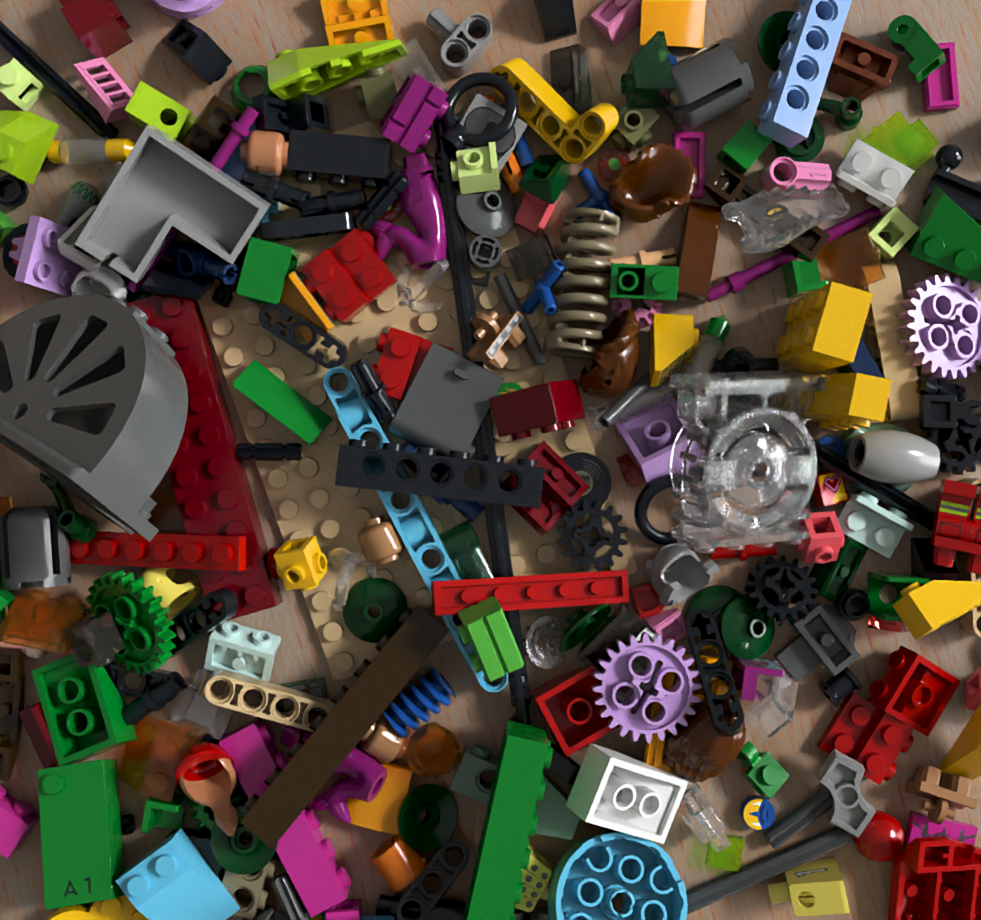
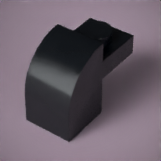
[252,93,330,141]

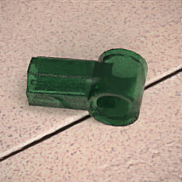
[439,520,495,580]

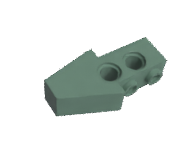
[450,744,581,840]

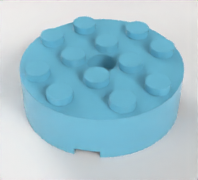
[548,832,688,920]

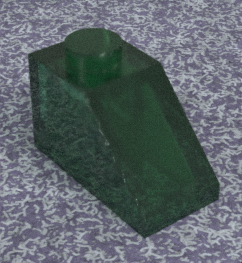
[620,31,676,108]

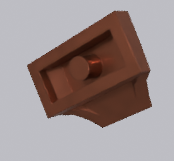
[828,32,900,102]

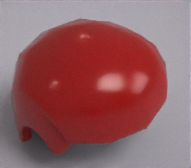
[852,810,904,862]

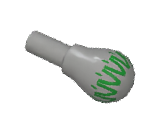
[54,181,99,227]

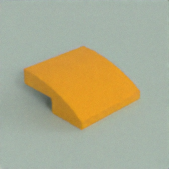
[320,0,394,46]
[639,0,706,49]
[342,756,412,835]

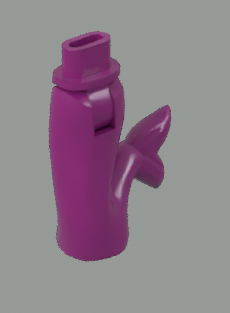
[371,153,447,270]
[279,725,387,823]

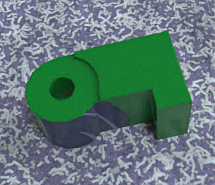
[888,15,946,84]

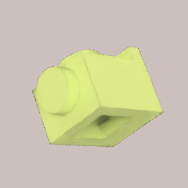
[0,58,48,111]
[450,142,501,194]
[860,206,919,262]

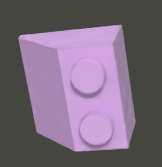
[615,396,708,486]

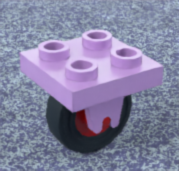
[2,215,84,297]

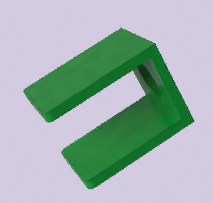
[236,237,300,309]
[866,572,929,621]

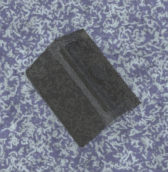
[576,603,647,671]

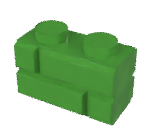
[456,596,524,682]

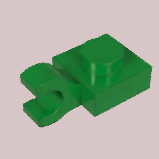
[737,741,790,799]

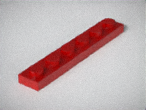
[69,531,246,571]
[431,569,630,616]

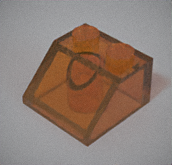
[0,590,91,654]
[117,715,199,803]

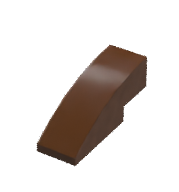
[676,201,721,301]

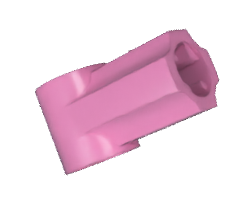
[760,156,832,194]

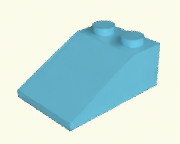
[116,828,240,920]

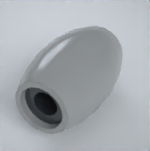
[848,430,940,484]

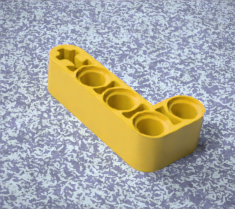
[491,57,619,164]

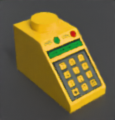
[649,313,699,387]

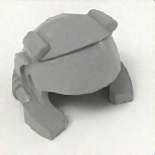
[646,542,719,606]

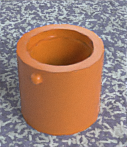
[370,833,427,892]

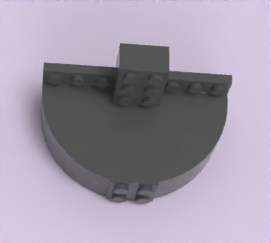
[0,292,188,542]

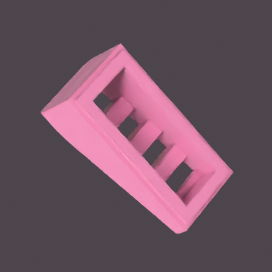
[73,57,133,124]

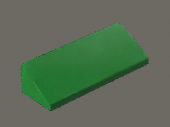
[231,360,333,445]

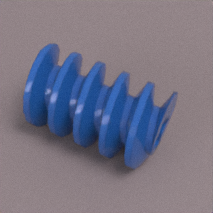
[384,666,456,738]

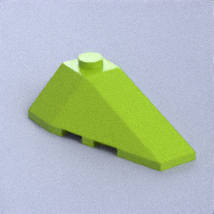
[267,39,408,100]
[0,110,60,185]

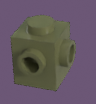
[355,65,397,120]
[608,94,660,154]

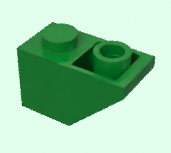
[609,263,679,301]

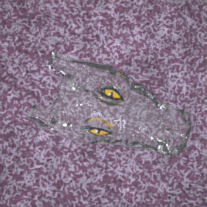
[721,183,850,253]

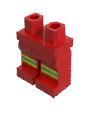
[929,479,981,574]

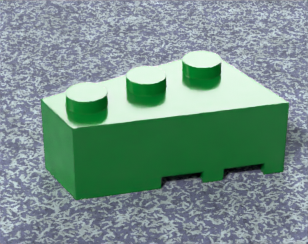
[904,185,981,283]

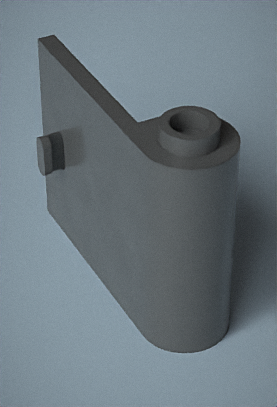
[388,342,504,459]

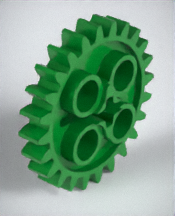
[85,570,176,674]

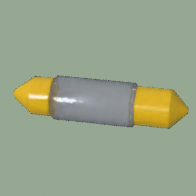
[46,137,135,165]

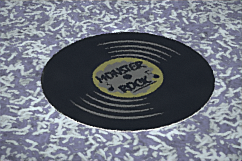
[562,452,611,513]

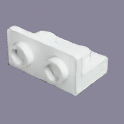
[834,138,914,209]

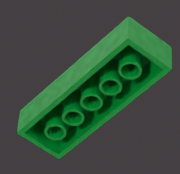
[463,720,553,920]

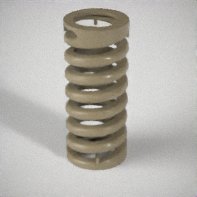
[543,207,621,360]

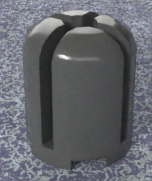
[658,38,754,130]
[0,505,72,590]

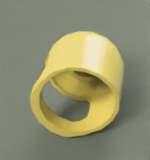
[139,567,201,619]

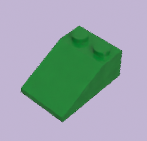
[31,647,137,766]

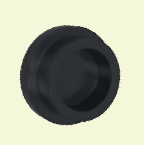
[0,175,29,208]
[837,588,870,621]

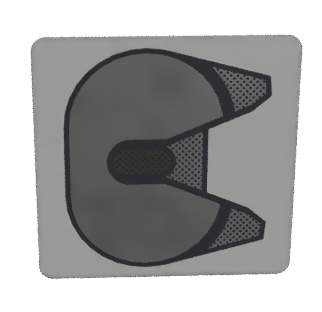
[460,94,527,173]

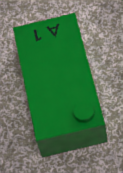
[37,759,125,910]

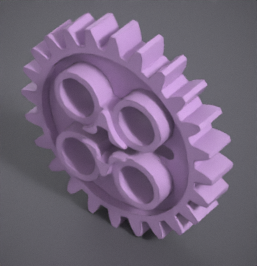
[897,273,981,381]
[591,631,702,743]

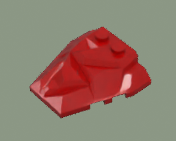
[888,836,981,920]

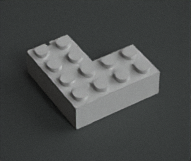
[75,125,271,283]

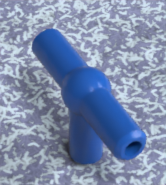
[576,168,622,223]
[522,260,564,314]

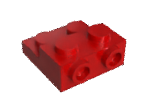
[301,228,398,322]
[371,327,454,401]
[868,645,961,737]
[817,692,914,785]

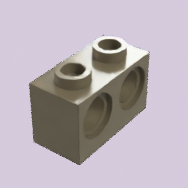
[222,836,279,920]

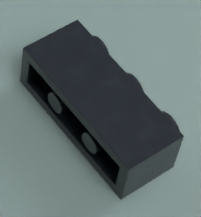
[287,129,393,190]

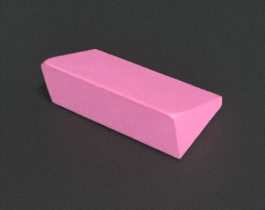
[588,0,641,46]

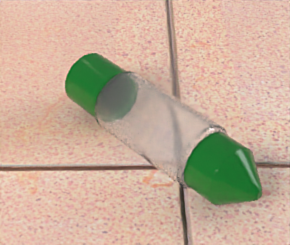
[677,315,731,403]

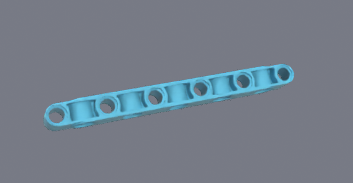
[323,367,508,693]

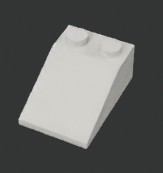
[565,743,688,844]

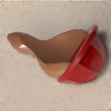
[174,742,238,837]

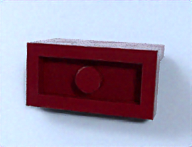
[18,702,60,769]

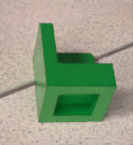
[716,120,773,174]
[782,259,829,298]
[141,790,189,834]

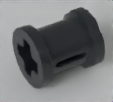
[817,667,863,708]

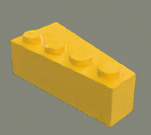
[778,373,892,432]

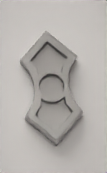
[816,749,876,838]

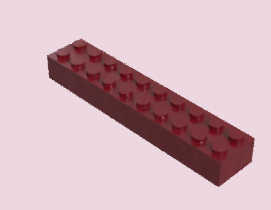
[126,294,283,620]

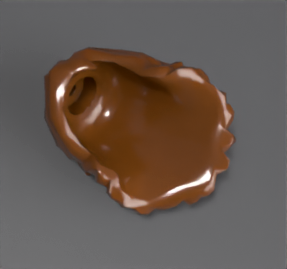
[608,142,698,223]
[578,309,640,398]
[664,701,746,783]

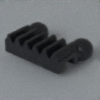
[921,144,981,225]

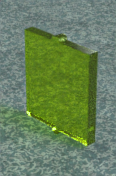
[862,111,935,176]

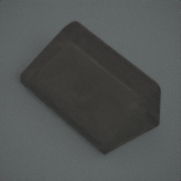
[550,44,592,115]

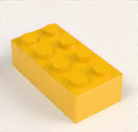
[775,282,873,374]

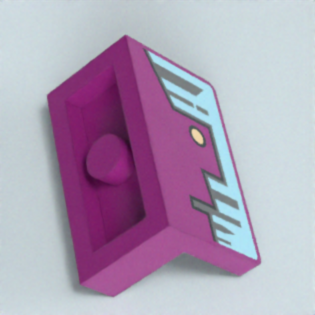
[730,655,785,701]

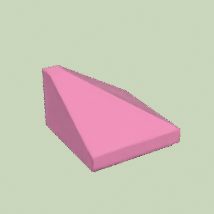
[644,608,686,644]

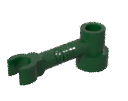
[787,97,863,131]
[40,473,97,544]

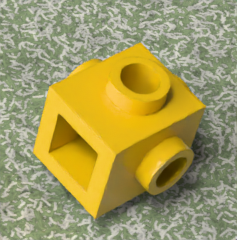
[273,536,328,591]

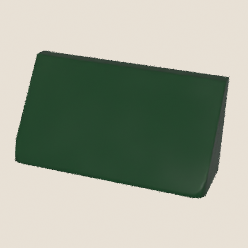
[518,155,571,204]
[808,535,868,604]

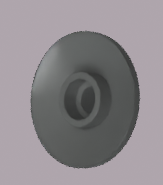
[455,181,516,238]

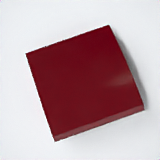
[499,441,590,536]

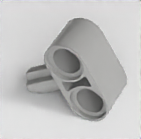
[426,8,492,78]

